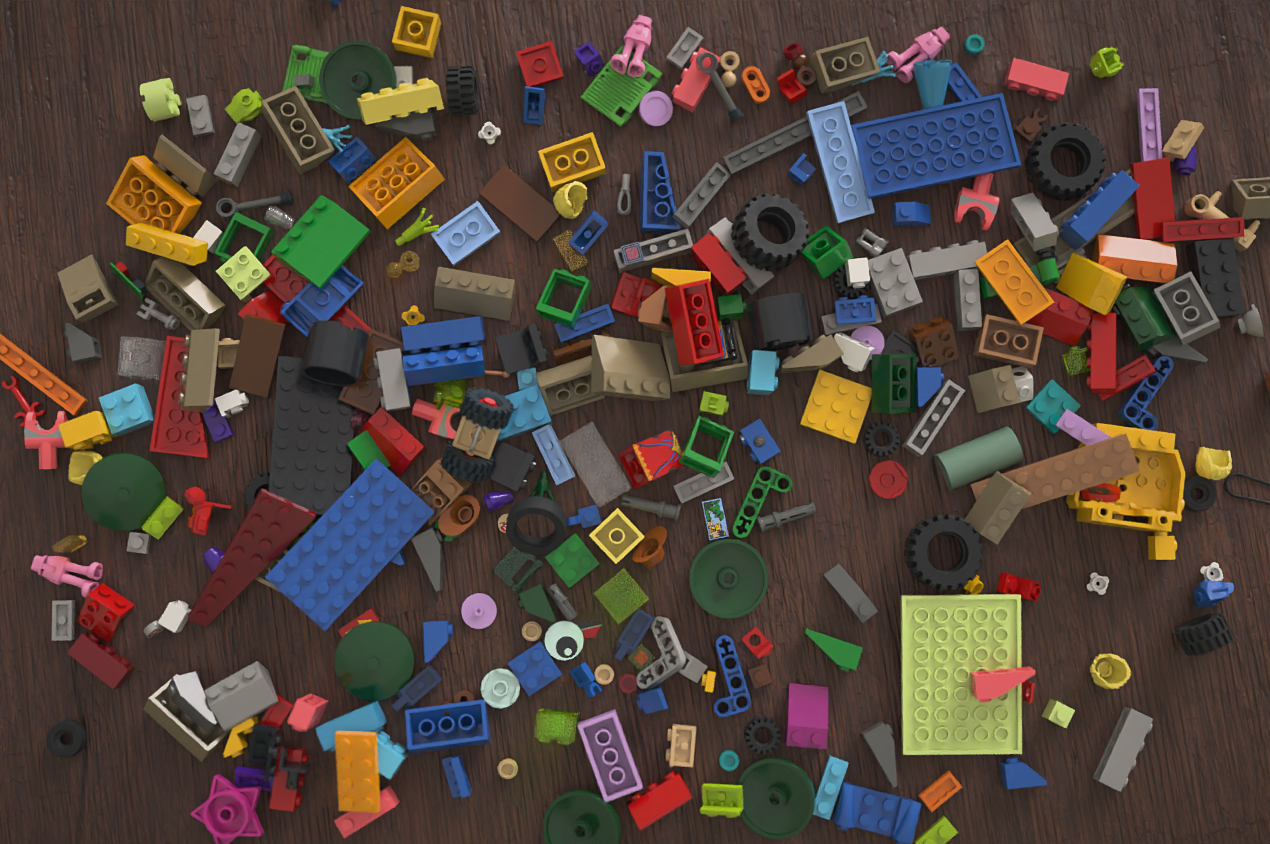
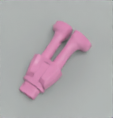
[610,15,652,77]
[886,27,950,83]
[31,555,103,598]

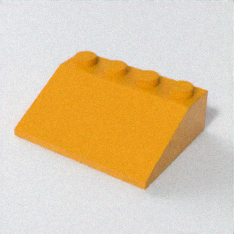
[348,137,445,230]
[106,155,202,234]

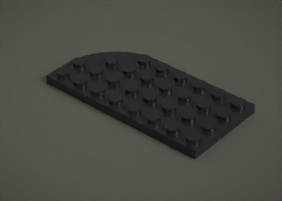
[268,356,355,516]

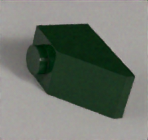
[518,584,557,622]

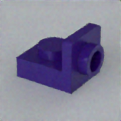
[573,41,605,76]

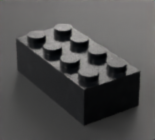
[1186,238,1244,319]

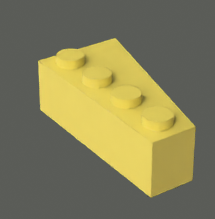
[357,78,444,125]

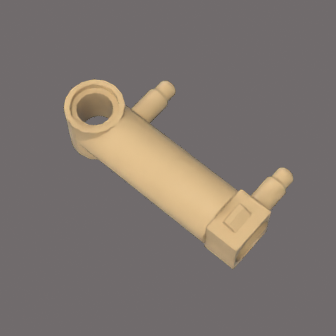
[1184,191,1260,252]

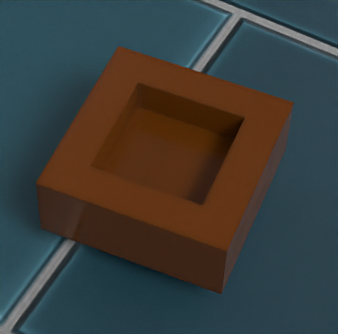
[747,663,773,689]

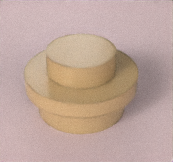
[522,621,542,641]
[498,759,518,779]

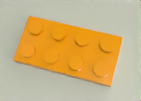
[975,239,1054,326]
[335,731,380,813]

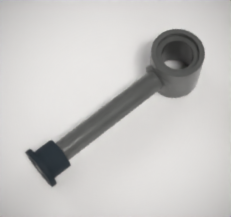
[695,52,744,122]
[216,189,293,221]

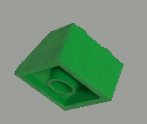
[800,226,854,279]

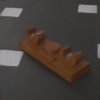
[553,331,610,366]

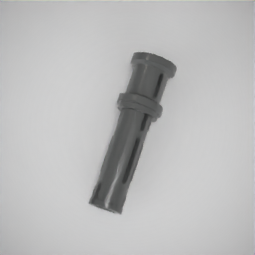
[621,494,681,522]
[756,502,816,534]

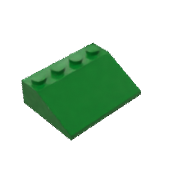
[271,195,371,289]

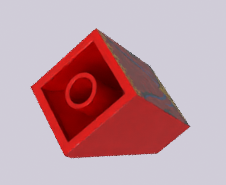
[618,429,685,490]

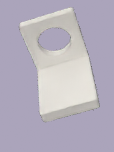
[1012,366,1033,402]

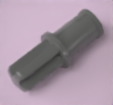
[546,583,577,621]

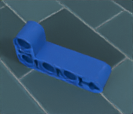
[1117,356,1174,431]
[713,634,751,717]

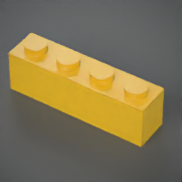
[126,223,208,266]

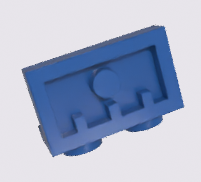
[328,137,376,183]
[833,296,876,325]
[442,753,472,798]

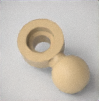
[720,51,740,87]

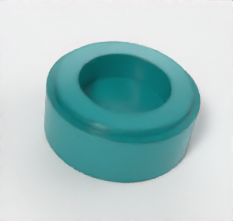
[964,35,985,55]
[719,750,739,771]

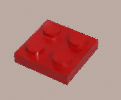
[516,41,564,87]

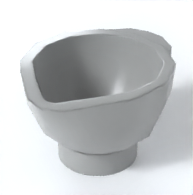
[1237,304,1264,337]

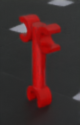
[2,375,47,427]

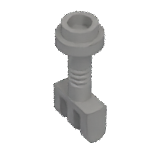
[136,298,180,330]

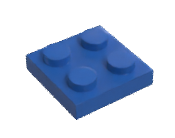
[508,641,562,696]

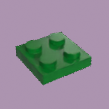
[545,533,600,588]

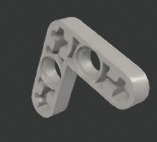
[636,616,686,690]

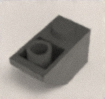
[64,323,102,364]

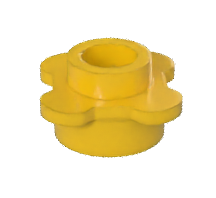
[402,305,425,326]
[963,575,983,595]

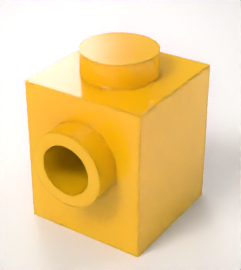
[1148,532,1177,560]

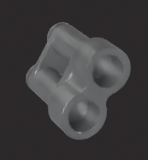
[855,228,889,258]

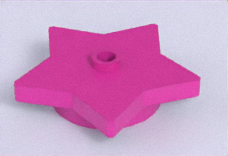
[191,774,264,844]

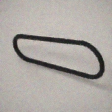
[1225,472,1270,504]

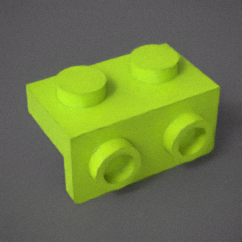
[700,783,744,818]

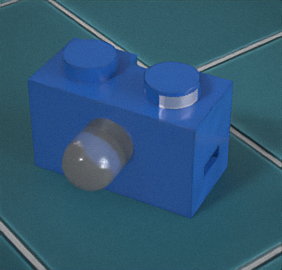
[738,418,781,465]

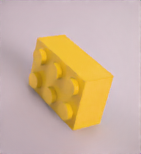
[538,132,606,193]

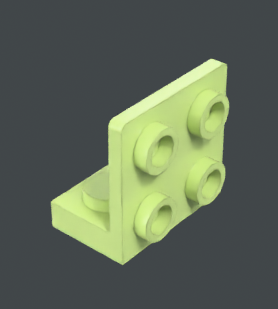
[216,246,271,303]

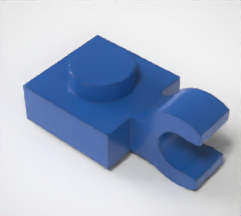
[566,504,601,528]
[569,662,602,698]

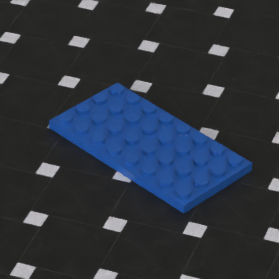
[851,93,1021,199]
[265,459,435,631]

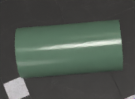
[934,426,1023,491]

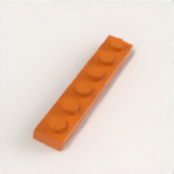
[0,334,88,416]

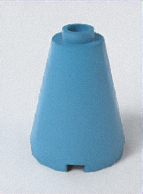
[913,60,952,110]

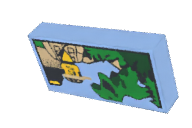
[702,498,729,540]

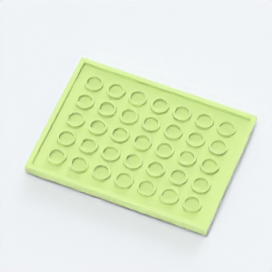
[901,594,1022,755]

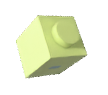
[1042,699,1075,728]

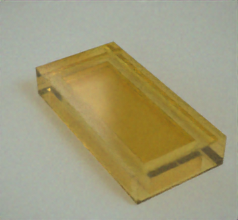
[52,535,88,552]

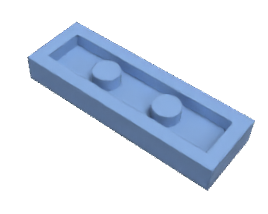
[532,424,575,485]

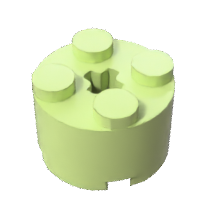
[140,78,181,122]

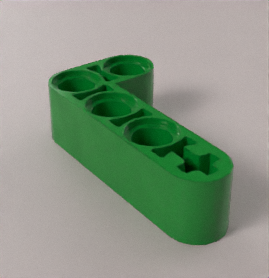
[979,258,1060,299]
[731,467,792,538]

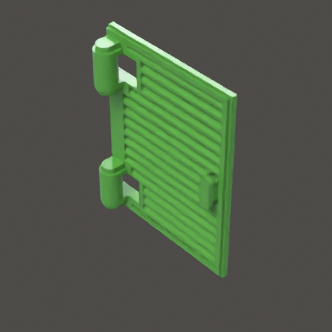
[282,45,329,104]
[581,45,663,127]

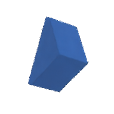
[523,86,546,125]

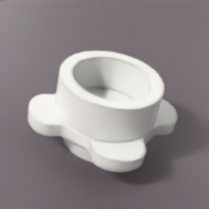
[478,122,501,144]
[1200,562,1223,582]
[1087,572,1109,595]

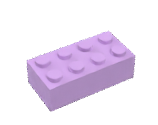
[577,709,643,802]

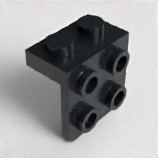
[495,324,548,374]
[488,442,537,492]
[248,724,281,782]

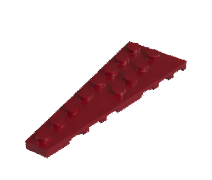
[187,488,316,627]

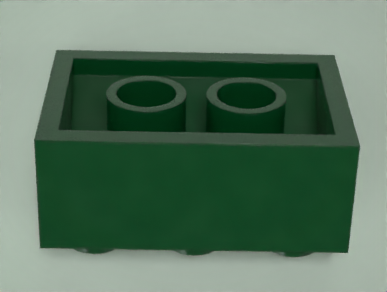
[1114,287,1176,352]
[872,353,916,414]

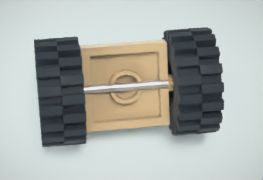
[441,387,514,483]

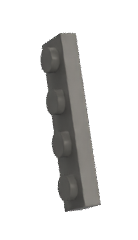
[672,162,731,229]

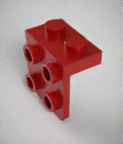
[78,583,135,642]

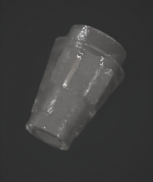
[264,206,295,229]

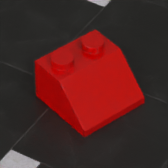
[238,289,290,329]

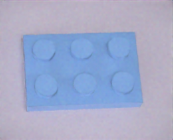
[431,201,501,266]

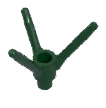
[529,472,556,503]

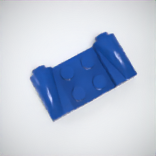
[280,265,364,338]
[832,781,921,844]

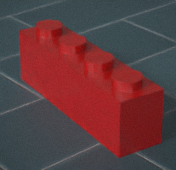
[1087,313,1117,393]

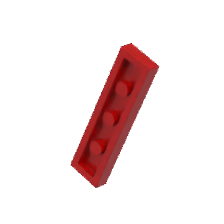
[1161,217,1244,242]

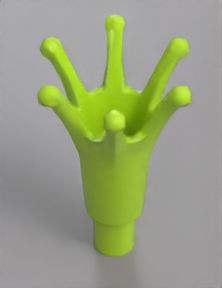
[395,208,439,246]

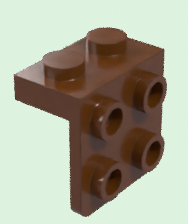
[908,317,959,368]

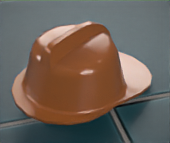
[438,495,480,537]
[632,526,667,570]

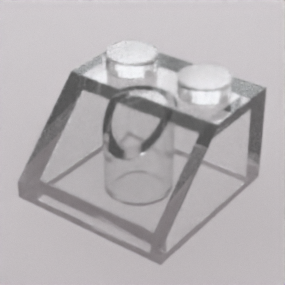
[117,336,166,380]

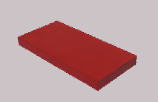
[1130,157,1175,240]

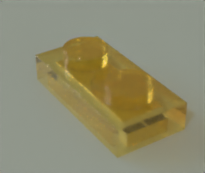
[553,230,589,273]

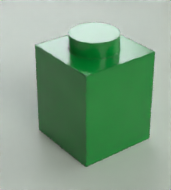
[717,294,746,321]

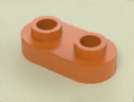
[742,66,770,104]

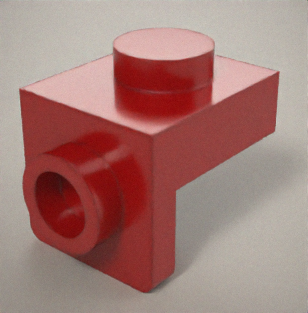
[777,69,807,104]

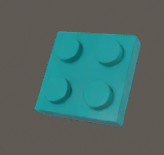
[1025,379,1081,434]

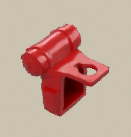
[184,487,233,536]

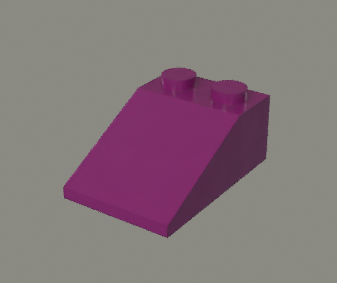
[784,683,828,749]

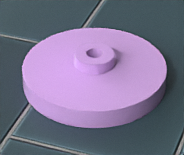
[639,91,673,126]
[851,326,885,360]
[461,593,497,629]

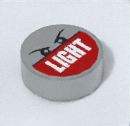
[144,620,165,638]

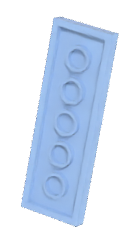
[806,101,875,223]

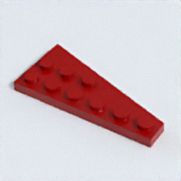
[149,336,210,459]

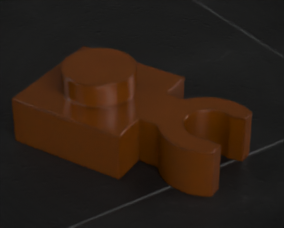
[1014,108,1048,143]

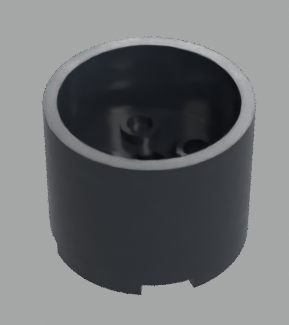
[746,293,813,352]
[300,321,369,387]

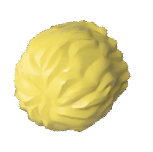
[553,181,587,219]
[1195,447,1232,480]
[68,450,103,485]
[1090,654,1131,690]

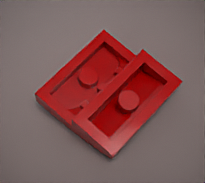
[610,272,660,318]

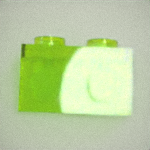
[434,378,466,410]

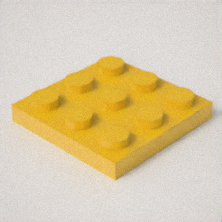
[799,370,872,444]

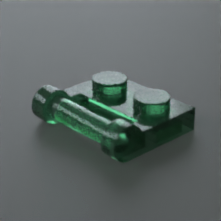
[492,546,545,594]

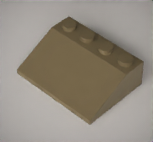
[661,320,748,392]
[591,335,670,401]

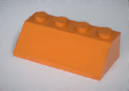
[1092,234,1177,283]

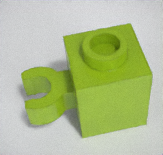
[699,391,729,417]

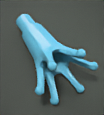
[852,51,896,85]
[322,125,352,153]

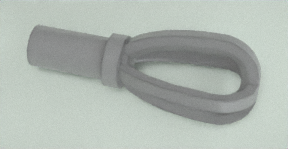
[617,174,631,215]

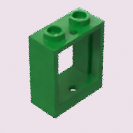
[214,212,275,263]
[536,269,592,329]
[679,416,734,478]

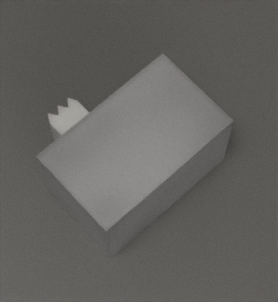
[294,74,315,89]

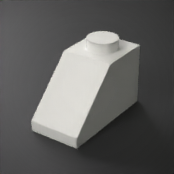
[834,332,875,372]

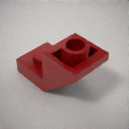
[997,572,1041,602]

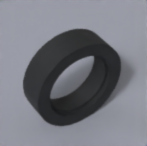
[506,497,567,555]

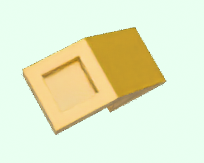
[223,716,260,758]

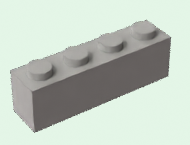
[703,217,774,296]
[614,229,693,273]
[906,240,987,280]
[902,380,965,457]
[1093,706,1153,792]

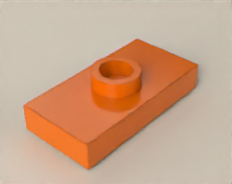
[918,770,962,812]

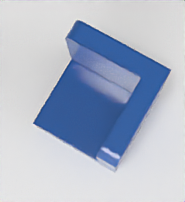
[787,153,816,187]

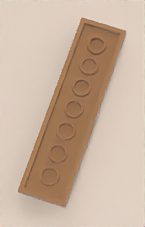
[970,433,1140,509]

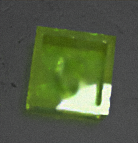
[593,568,649,624]
[534,709,579,745]

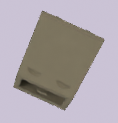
[58,254,119,323]
[778,334,844,373]

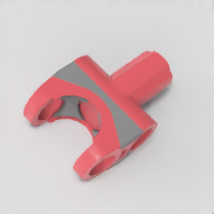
[954,173,1000,231]
[412,395,462,440]
[24,411,68,469]

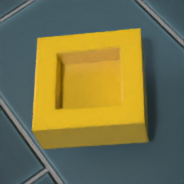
[701,670,716,692]

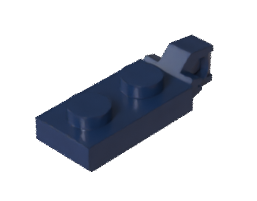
[614,608,655,661]
[392,664,443,711]

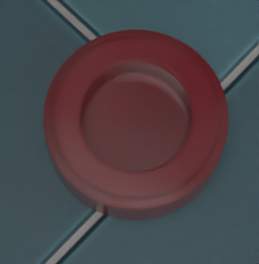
[783,43,803,60]
[619,673,638,694]

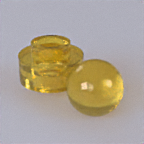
[386,251,420,278]

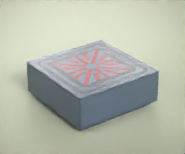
[620,242,644,267]

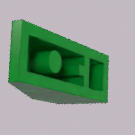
[803,628,863,672]

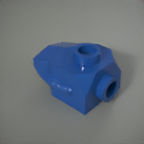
[1194,580,1234,609]

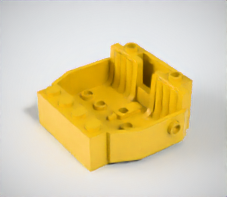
[1066,423,1185,532]

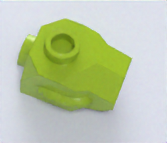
[1089,47,1124,79]
[225,89,264,124]

